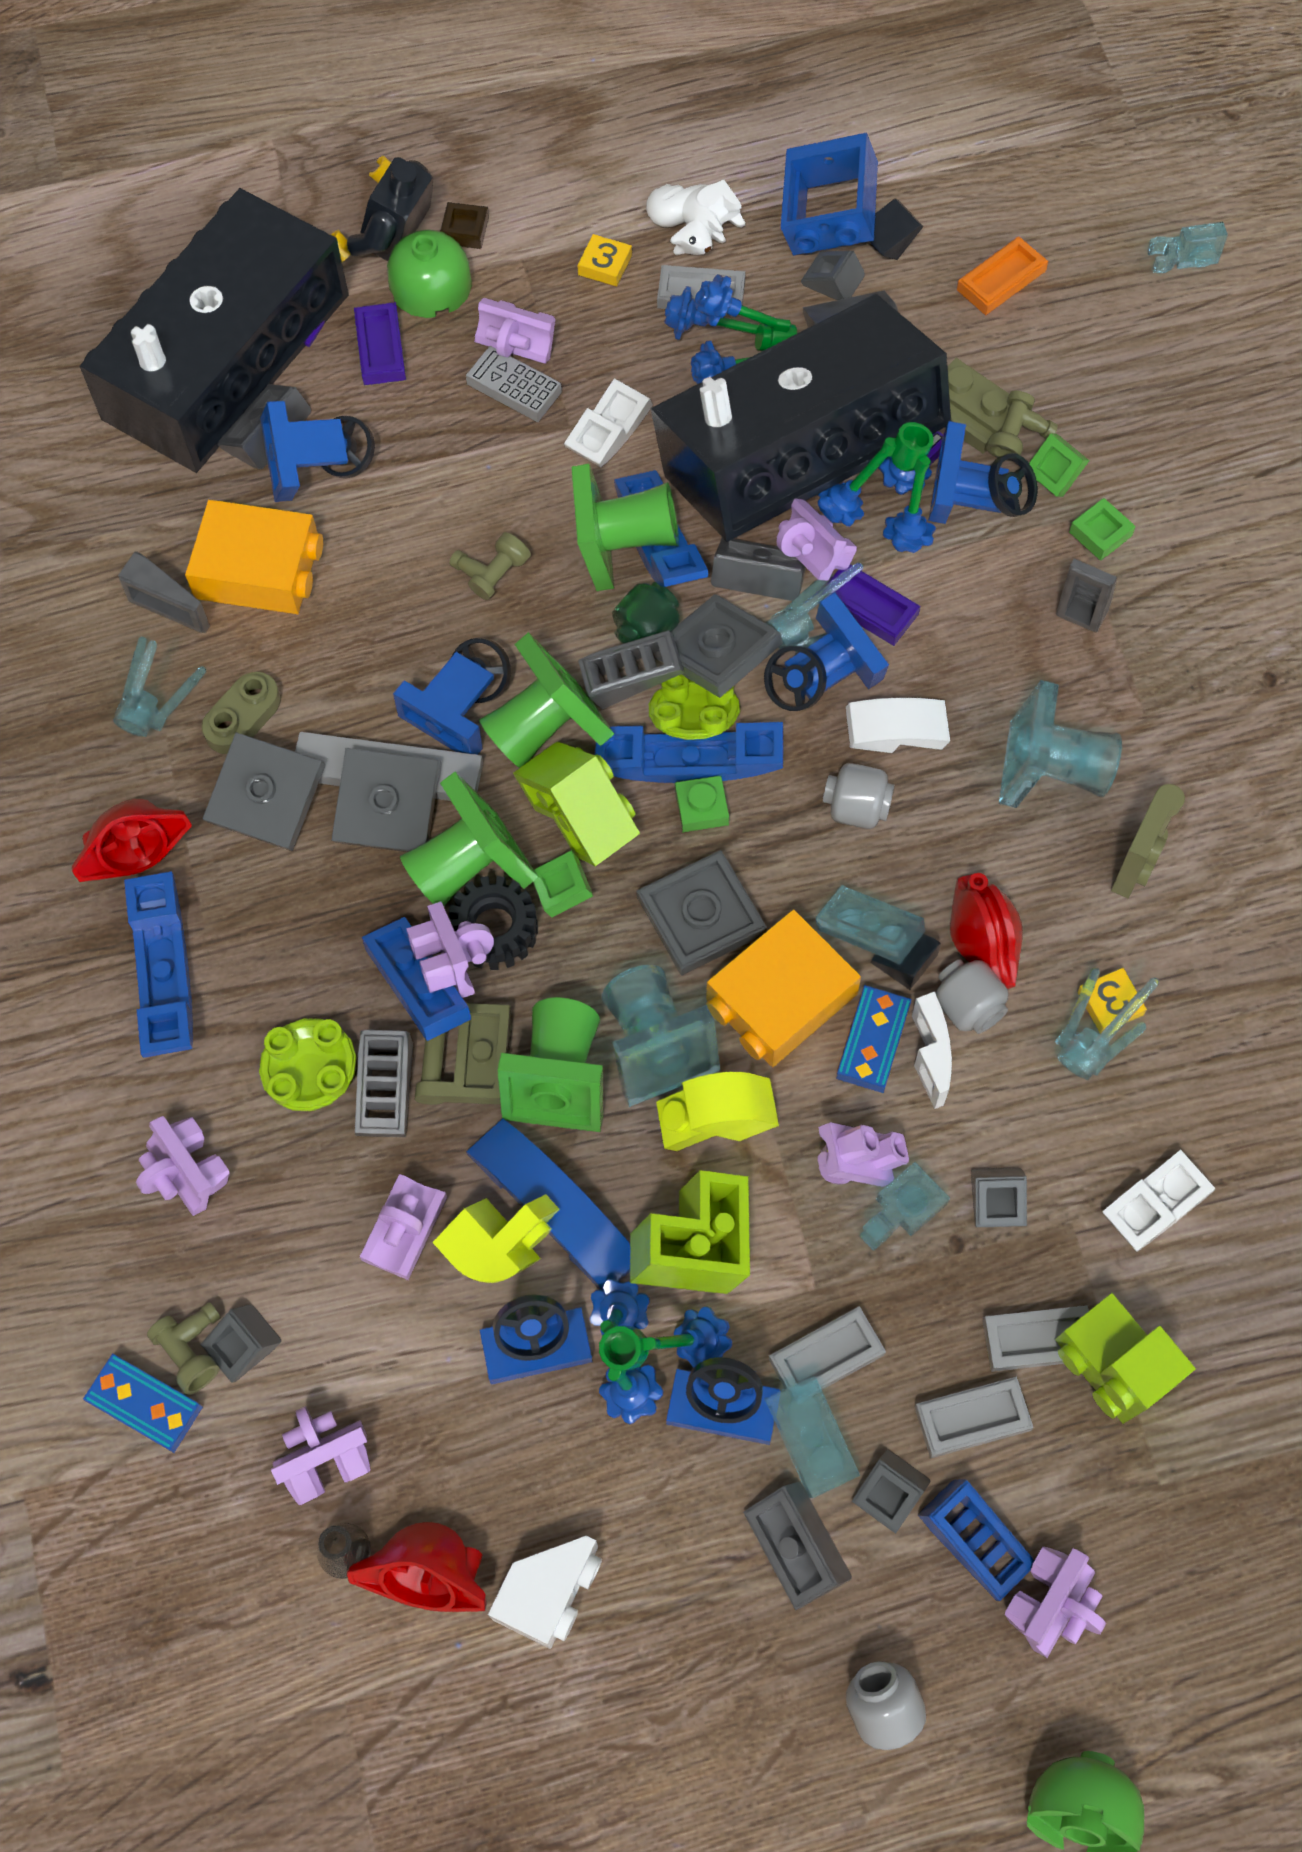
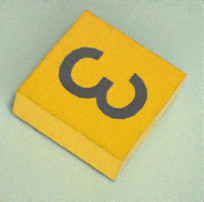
[577,234,632,287]
[1077,968,1147,1034]

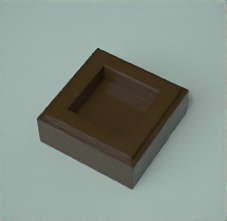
[440,202,489,249]

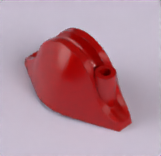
[72,799,192,882]
[950,873,1023,989]
[347,1522,487,1612]

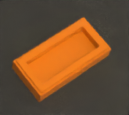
[957,236,1048,315]

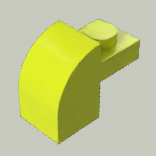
[656,1072,779,1151]
[432,1194,560,1283]

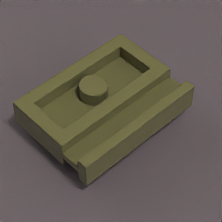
[945,358,1010,454]

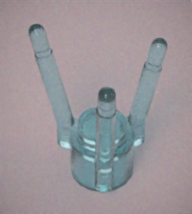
[766,563,863,654]
[113,637,206,737]
[1055,967,1159,1080]

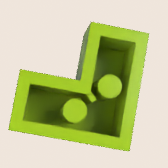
[513,741,640,867]
[630,1170,750,1294]
[1055,1293,1196,1424]

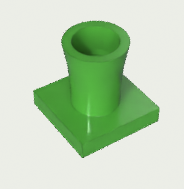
[571,464,679,591]
[479,632,614,768]
[400,772,539,906]
[497,997,603,1132]

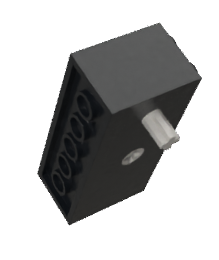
[79,188,349,473]
[650,294,951,542]

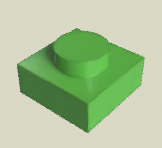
[1029,433,1090,497]
[1069,498,1136,561]
[675,776,729,832]
[533,850,593,918]

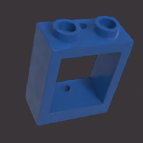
[781,132,878,255]

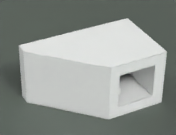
[488,1536,602,1649]

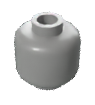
[823,763,895,829]
[936,959,1009,1034]
[846,1661,926,1750]

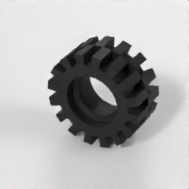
[449,876,538,970]

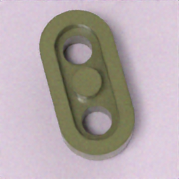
[202,672,281,754]

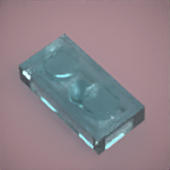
[816,885,926,964]
[764,1376,860,1499]

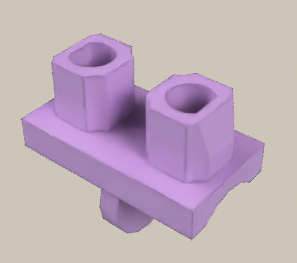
[474,298,555,364]
[777,499,857,581]
[406,902,494,998]
[136,1116,229,1216]
[818,1122,909,1187]
[360,1174,447,1280]
[271,1406,370,1505]
[1005,1546,1106,1658]

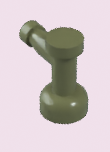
[986,390,1058,461]
[450,532,531,600]
[147,1302,221,1395]

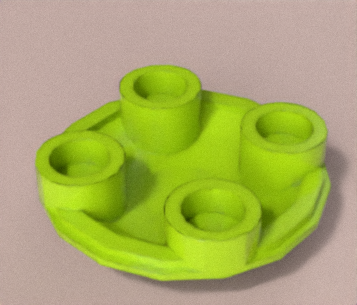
[648,674,740,740]
[259,1019,357,1111]

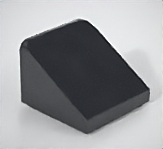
[869,198,924,260]
[871,925,941,990]

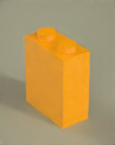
[185,499,323,615]
[706,909,861,1068]

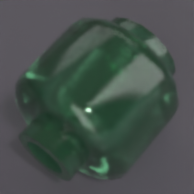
[612,582,680,644]

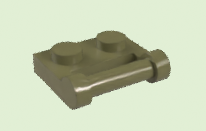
[1111,784,1185,899]
[414,1003,511,1105]

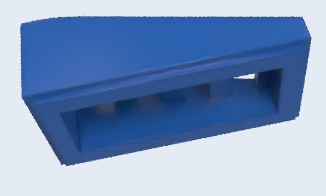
[918,1479,1035,1601]

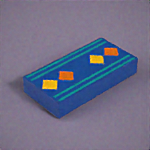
[836,985,912,1093]
[83,1353,203,1453]

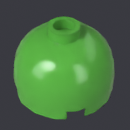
[387,229,472,318]
[1027,1751,1145,1852]

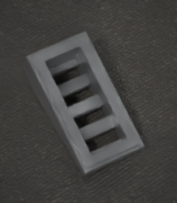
[118,551,210,633]
[1056,559,1117,632]
[578,630,684,709]
[355,1030,413,1137]

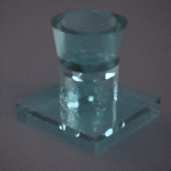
[999,680,1122,808]
[602,965,720,1107]

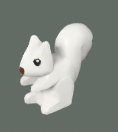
[646,180,745,255]

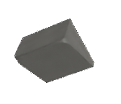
[801,251,865,300]
[971,1167,1027,1228]
[200,1305,281,1383]
[851,1450,931,1534]

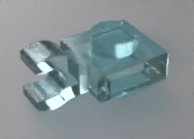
[1147,222,1228,273]
[859,1162,950,1251]

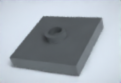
[654,594,783,698]
[203,732,326,852]
[331,748,441,852]
[636,850,767,976]

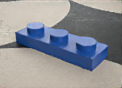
[362,917,471,1041]

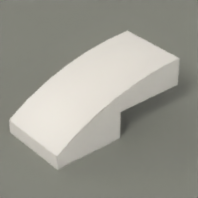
[564,379,653,467]
[846,698,950,753]
[912,991,952,1109]
[1102,1149,1215,1252]

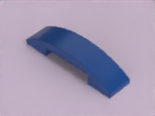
[614,470,708,587]
[595,722,783,783]
[124,871,193,1058]
[466,1119,630,1291]

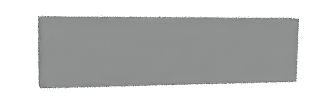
[295,732,483,801]

